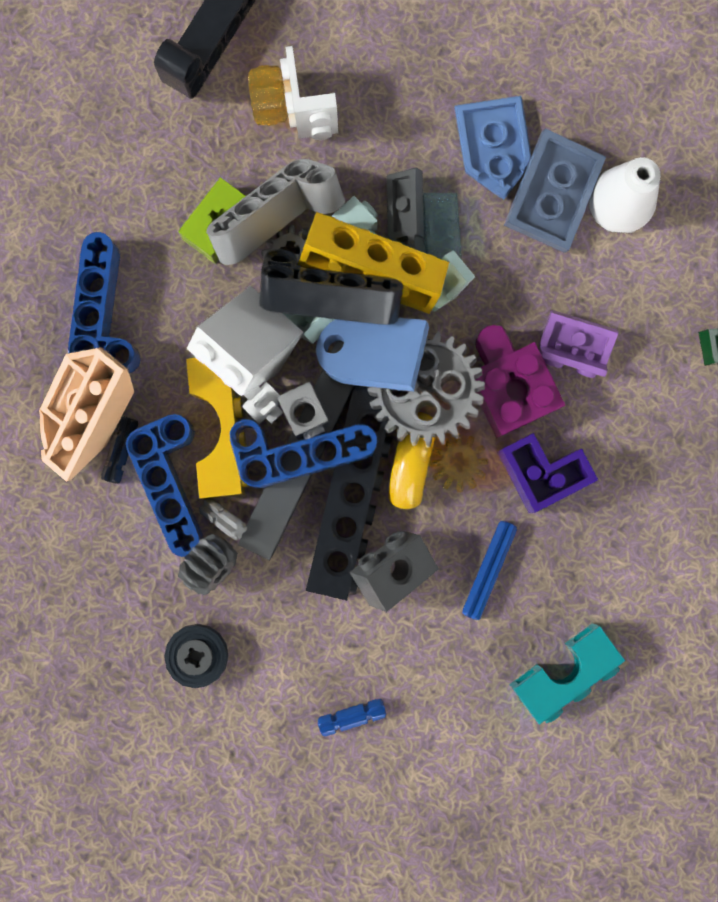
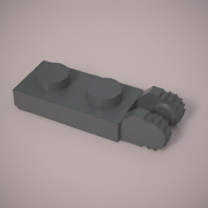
[386,167,426,253]

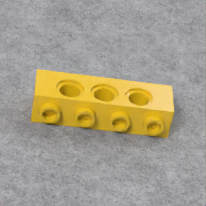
[298,212,449,314]

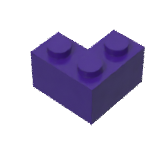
[497,433,598,513]

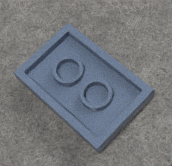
[504,128,606,253]

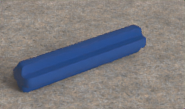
[462,521,517,620]

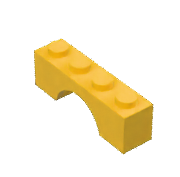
[186,358,250,499]

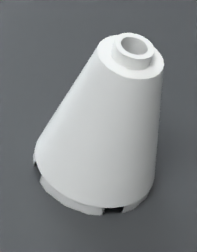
[589,158,661,233]

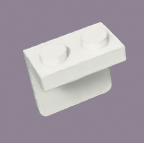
[280,46,338,140]

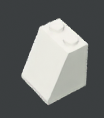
[187,286,303,396]

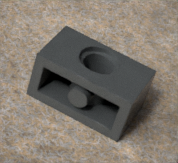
[350,531,439,612]

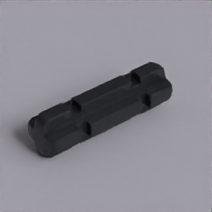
[101,416,138,484]

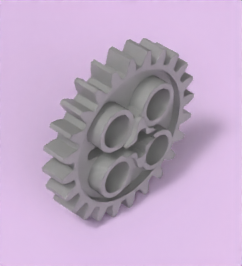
[368,331,485,447]

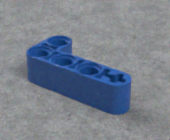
[68,232,141,374]
[126,414,204,557]
[230,419,377,488]

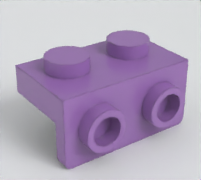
[538,310,618,378]

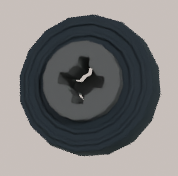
[164,624,229,688]

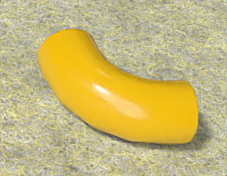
[388,412,436,509]

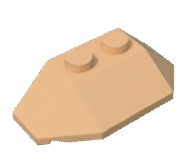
[40,347,134,482]

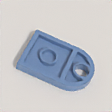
[316,318,429,392]

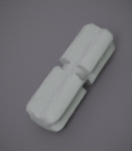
[199,498,247,540]

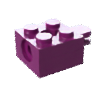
[475,325,565,438]

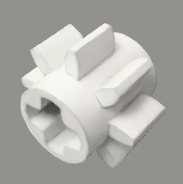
[241,382,283,424]

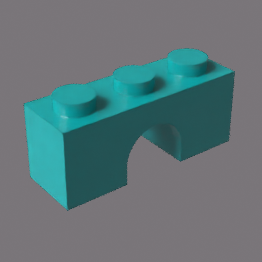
[509,623,625,725]

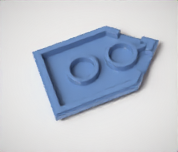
[454,96,532,200]

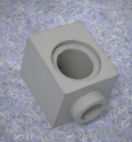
[277,382,329,439]

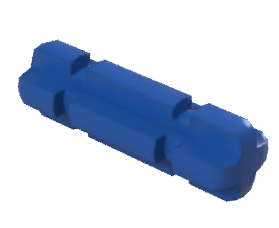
[318,699,386,737]

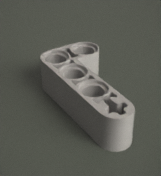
[207,159,345,265]

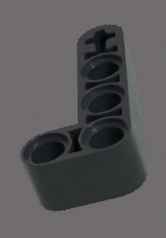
[154,0,255,99]
[259,249,403,325]

